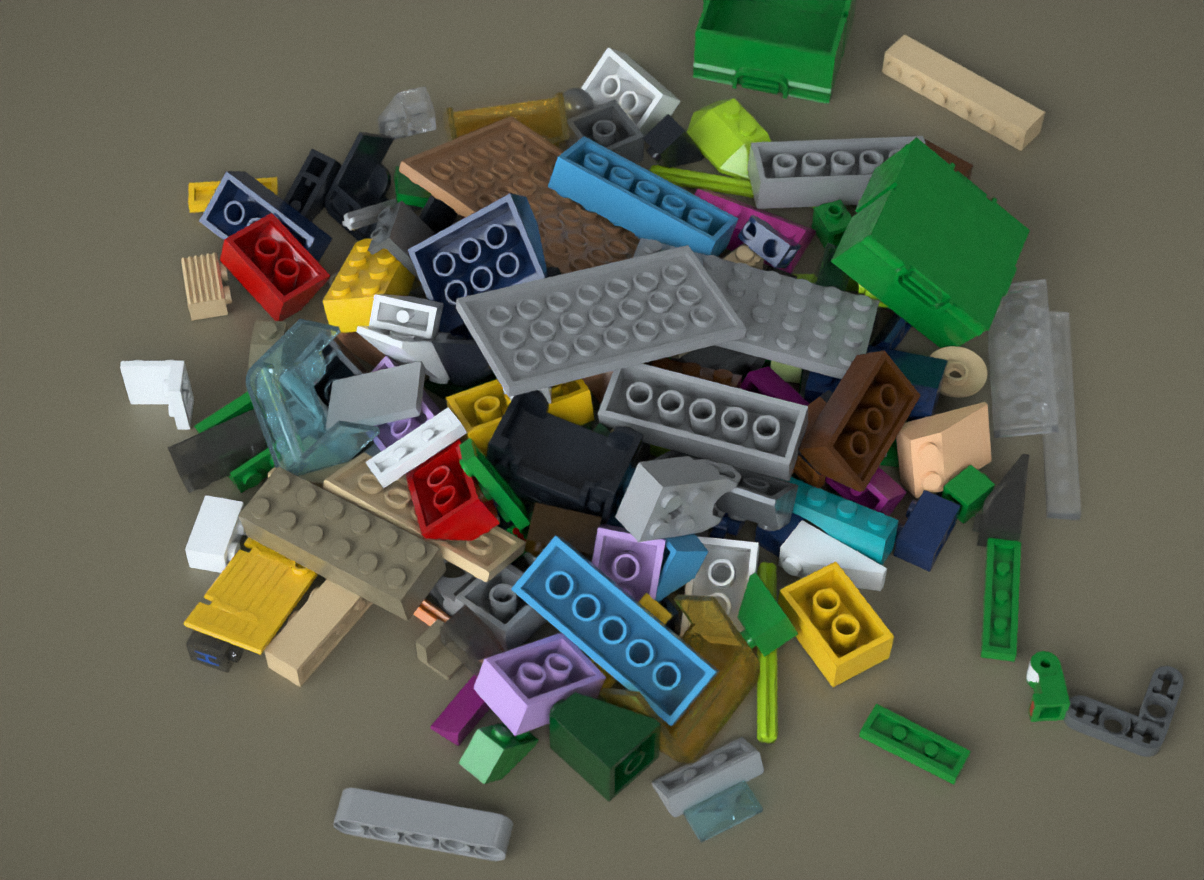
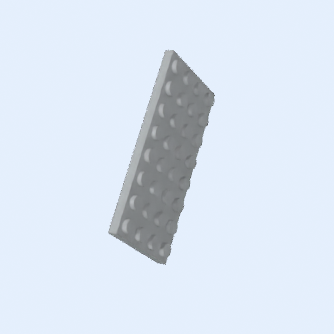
[633,238,879,379]
[456,245,747,397]

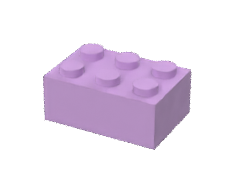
[473,633,606,736]

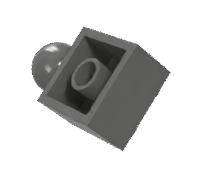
[557,88,644,164]

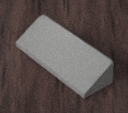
[652,737,764,817]

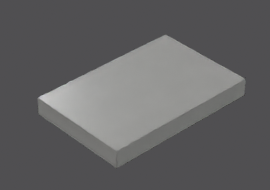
[326,361,426,435]

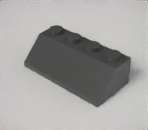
[653,450,799,531]

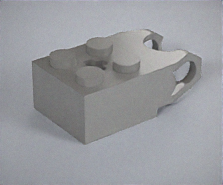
[615,456,742,542]
[429,564,547,653]

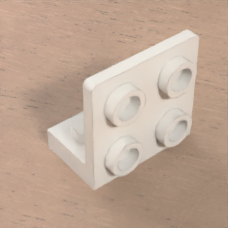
[120,360,194,430]

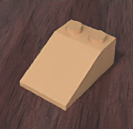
[896,402,992,498]

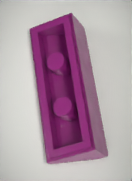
[430,652,498,747]

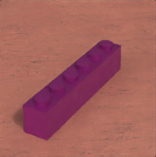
[740,366,907,516]

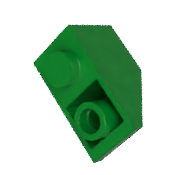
[459,722,539,784]

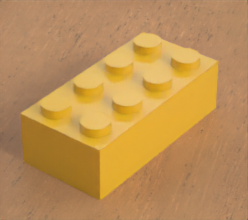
[323,238,415,334]
[446,379,595,456]

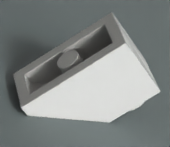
[369,294,443,339]

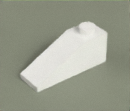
[778,520,887,591]

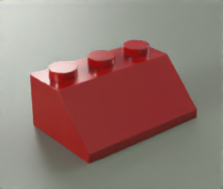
[220,213,330,321]
[405,439,500,541]

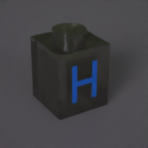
[186,630,244,673]

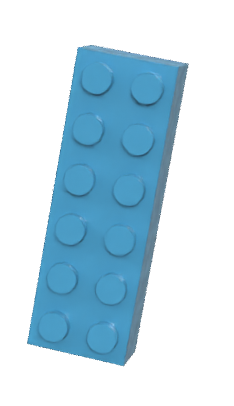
[548,136,738,257]
[511,536,719,726]

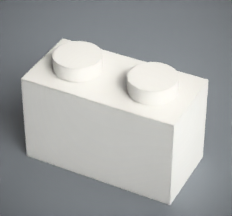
[185,495,246,573]

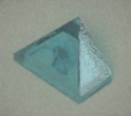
[683,780,763,843]

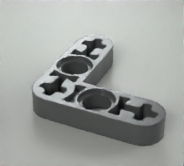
[1064,666,1184,757]

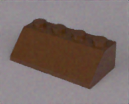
[798,350,921,492]

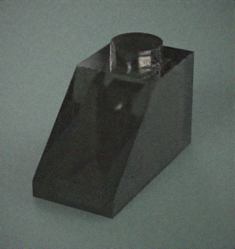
[440,604,505,678]

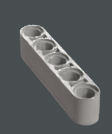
[333,788,513,861]

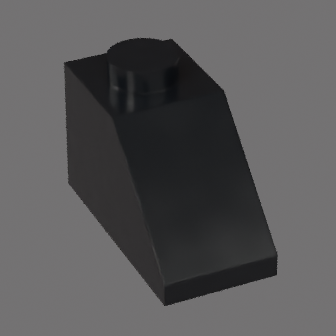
[643,114,704,168]

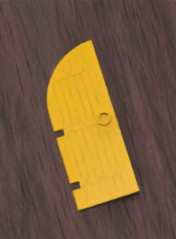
[183,537,318,655]

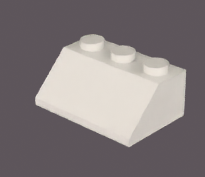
[581,47,681,136]

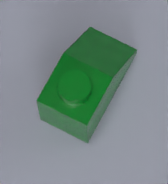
[737,572,798,657]

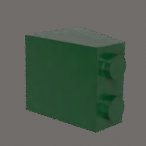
[549,692,661,802]

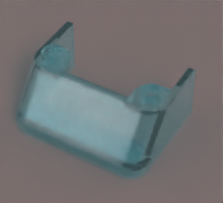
[246,319,380,476]

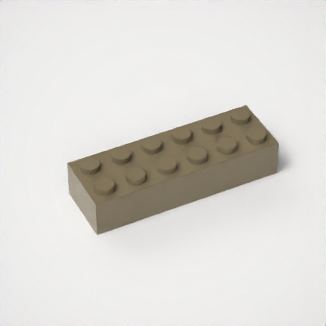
[238,466,447,621]

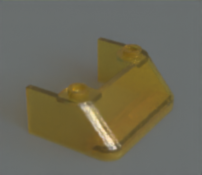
[442,92,570,149]
[599,595,760,764]

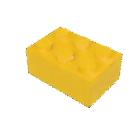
[778,561,894,687]

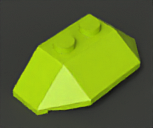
[687,98,771,180]

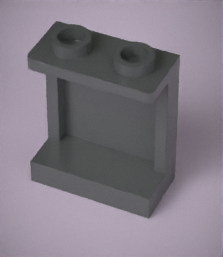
[368,201,436,298]

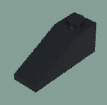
[284,149,342,222]

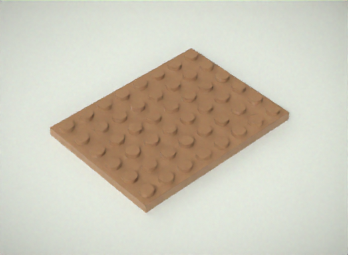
[399,116,640,274]

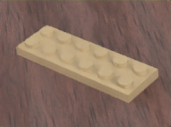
[323,452,526,583]

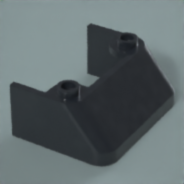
[325,132,458,241]

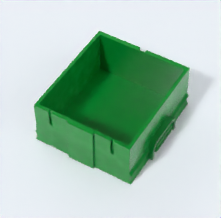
[692,0,856,104]
[831,137,1030,348]

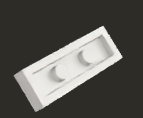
[366,407,467,488]

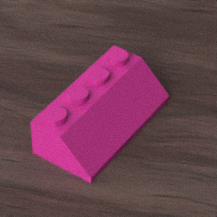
[694,189,816,274]

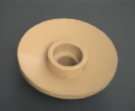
[929,346,988,398]

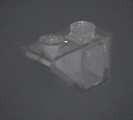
[378,86,436,140]

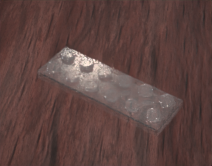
[988,279,1059,438]

